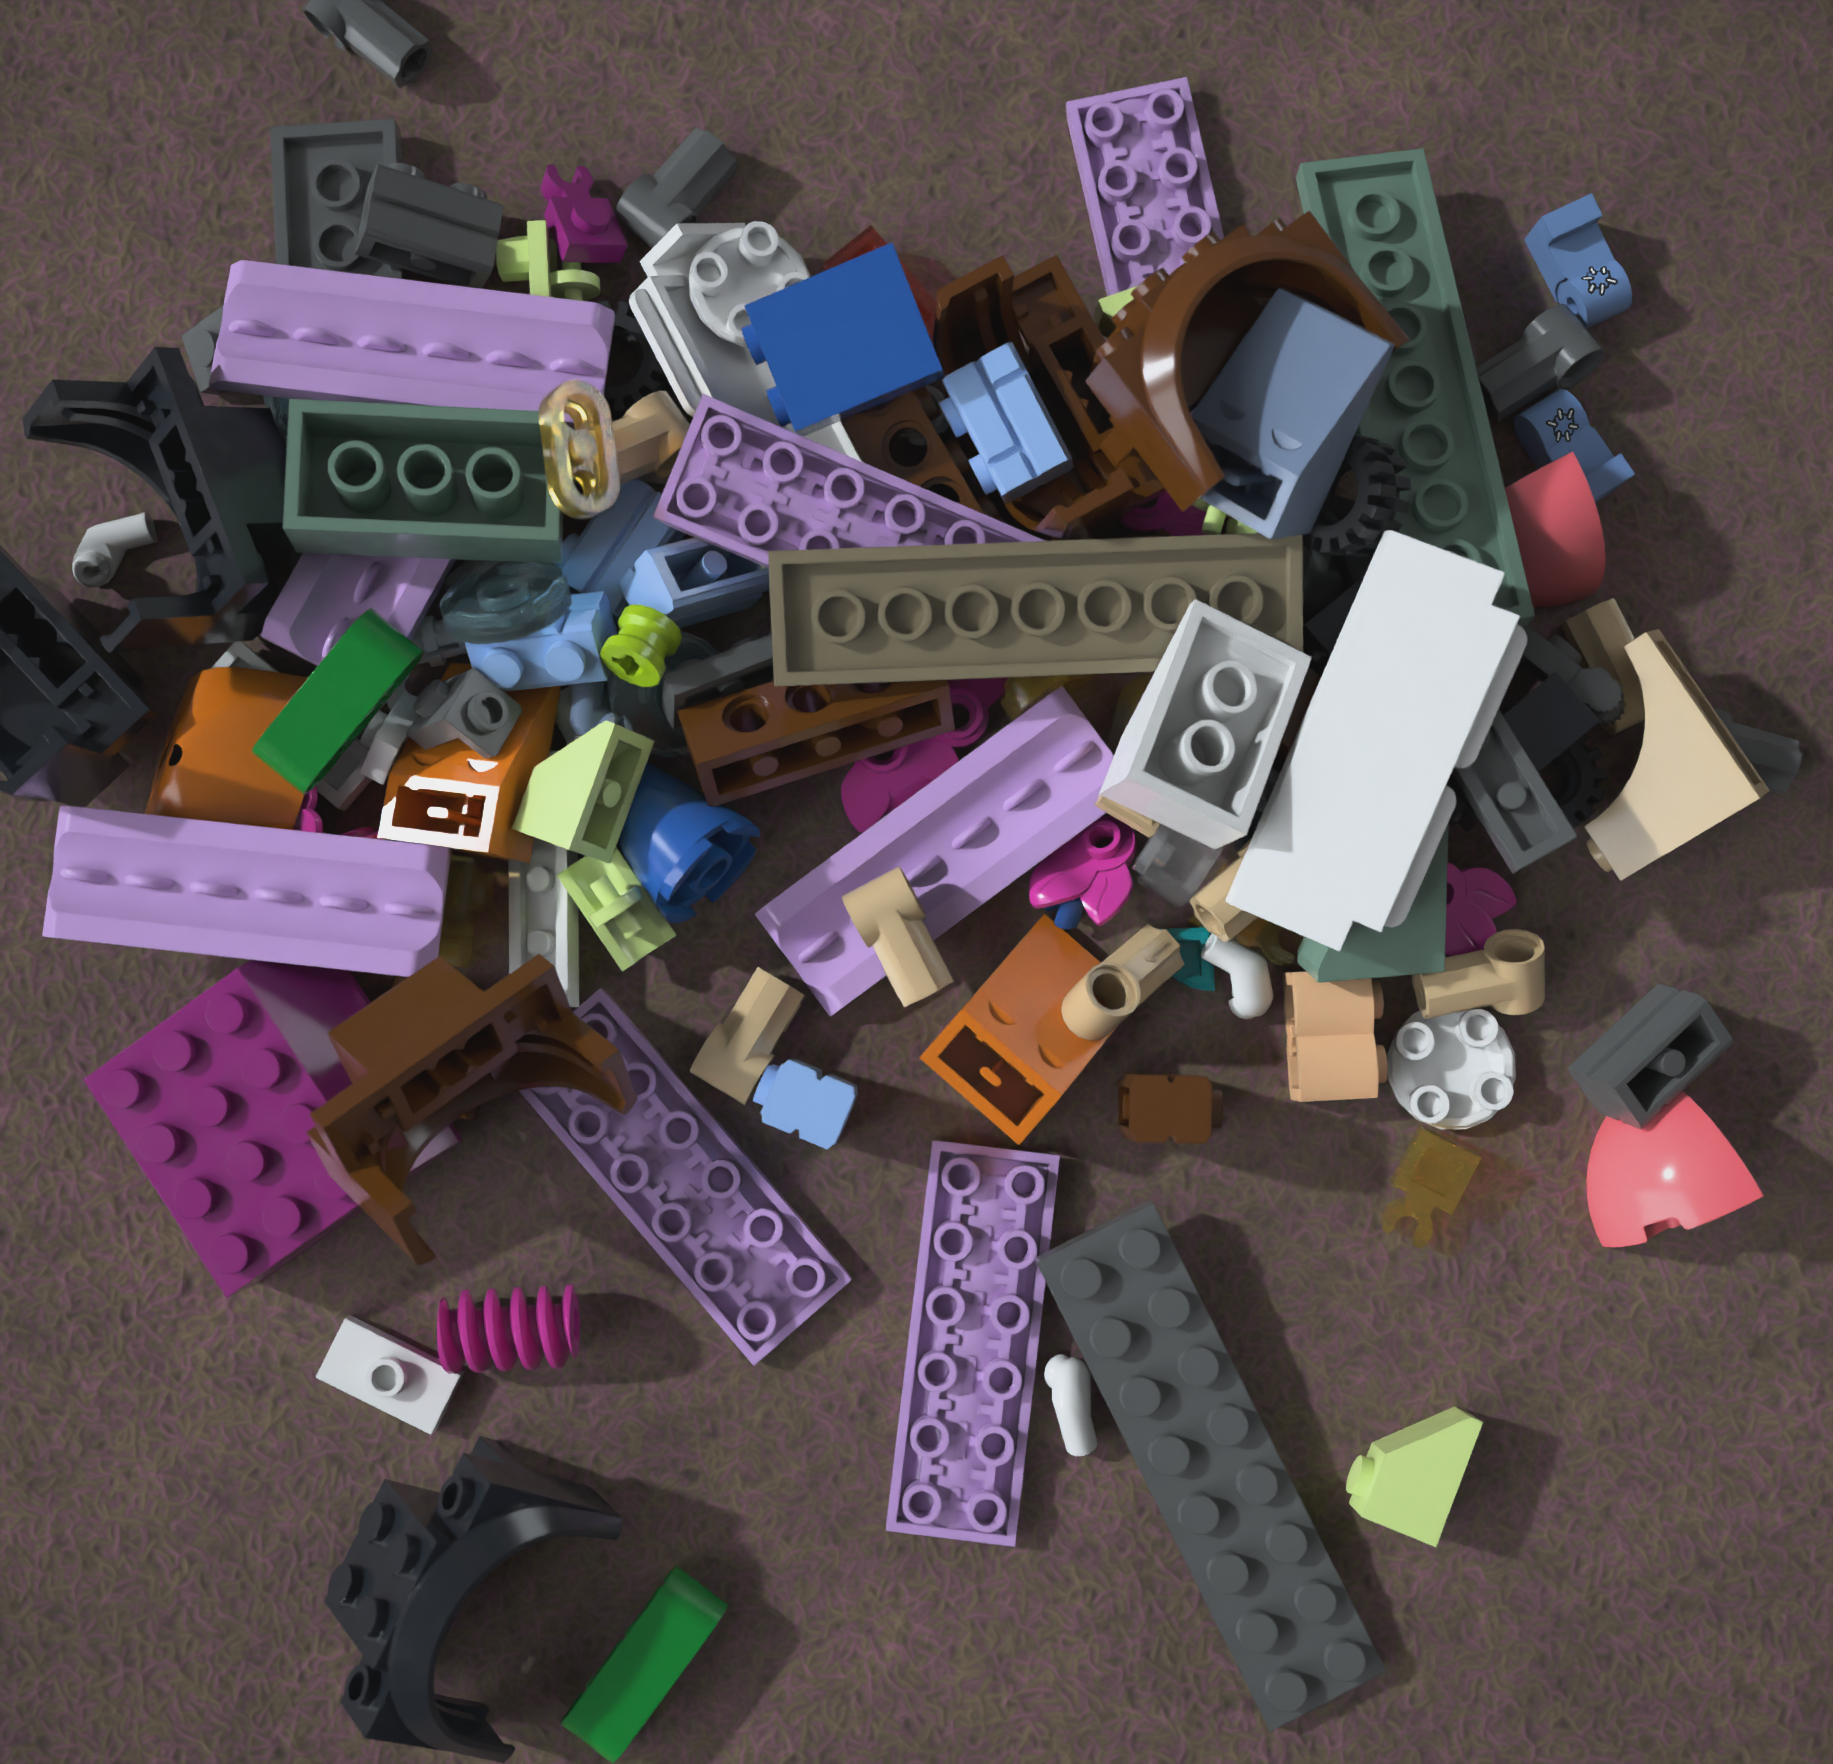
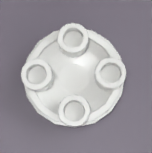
[689,221,811,347]
[1387,1009,1516,1129]

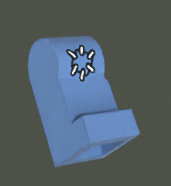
[1524,193,1632,329]
[1513,389,1635,503]

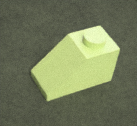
[512,721,654,864]
[1346,1406,1483,1547]

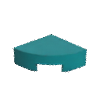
[1160,927,1215,991]

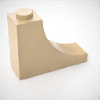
[1584,629,1770,881]

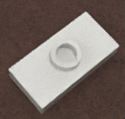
[316,1316,465,1435]

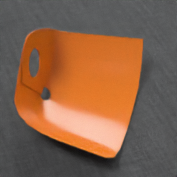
[145,667,308,830]

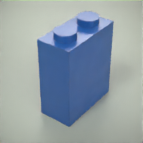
[741,242,945,437]

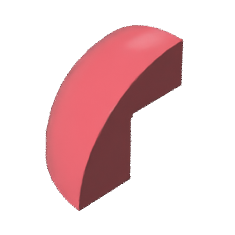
[1505,451,1606,607]
[1587,1091,1764,1247]

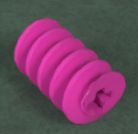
[437,1284,580,1374]

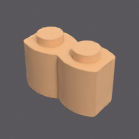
[1283,971,1388,1102]

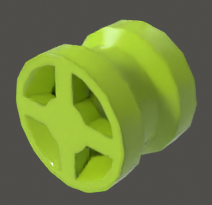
[600,605,682,687]

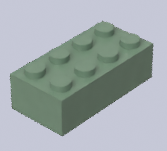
[283,399,565,564]

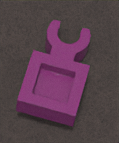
[540,164,627,263]

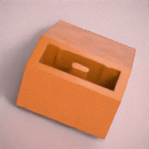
[378,662,561,863]
[919,914,1117,1145]

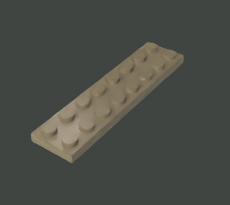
[768,533,1303,686]

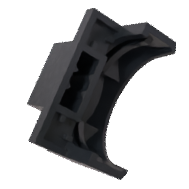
[23,347,292,653]
[0,545,159,808]
[324,1436,623,1763]

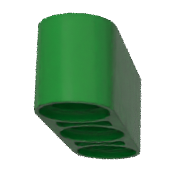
[252,608,424,795]
[560,1565,728,1764]

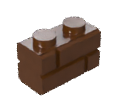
[1118,1073,1223,1144]

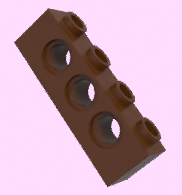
[841,386,1004,523]
[677,680,955,806]

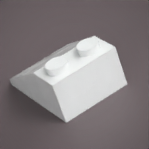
[1099,599,1312,849]

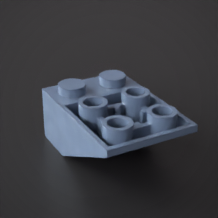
[1191,288,1395,539]

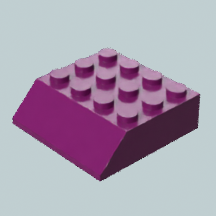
[83,960,463,1298]

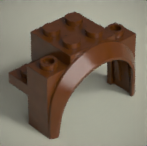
[1085,210,1410,512]
[933,255,1167,541]
[306,954,638,1266]

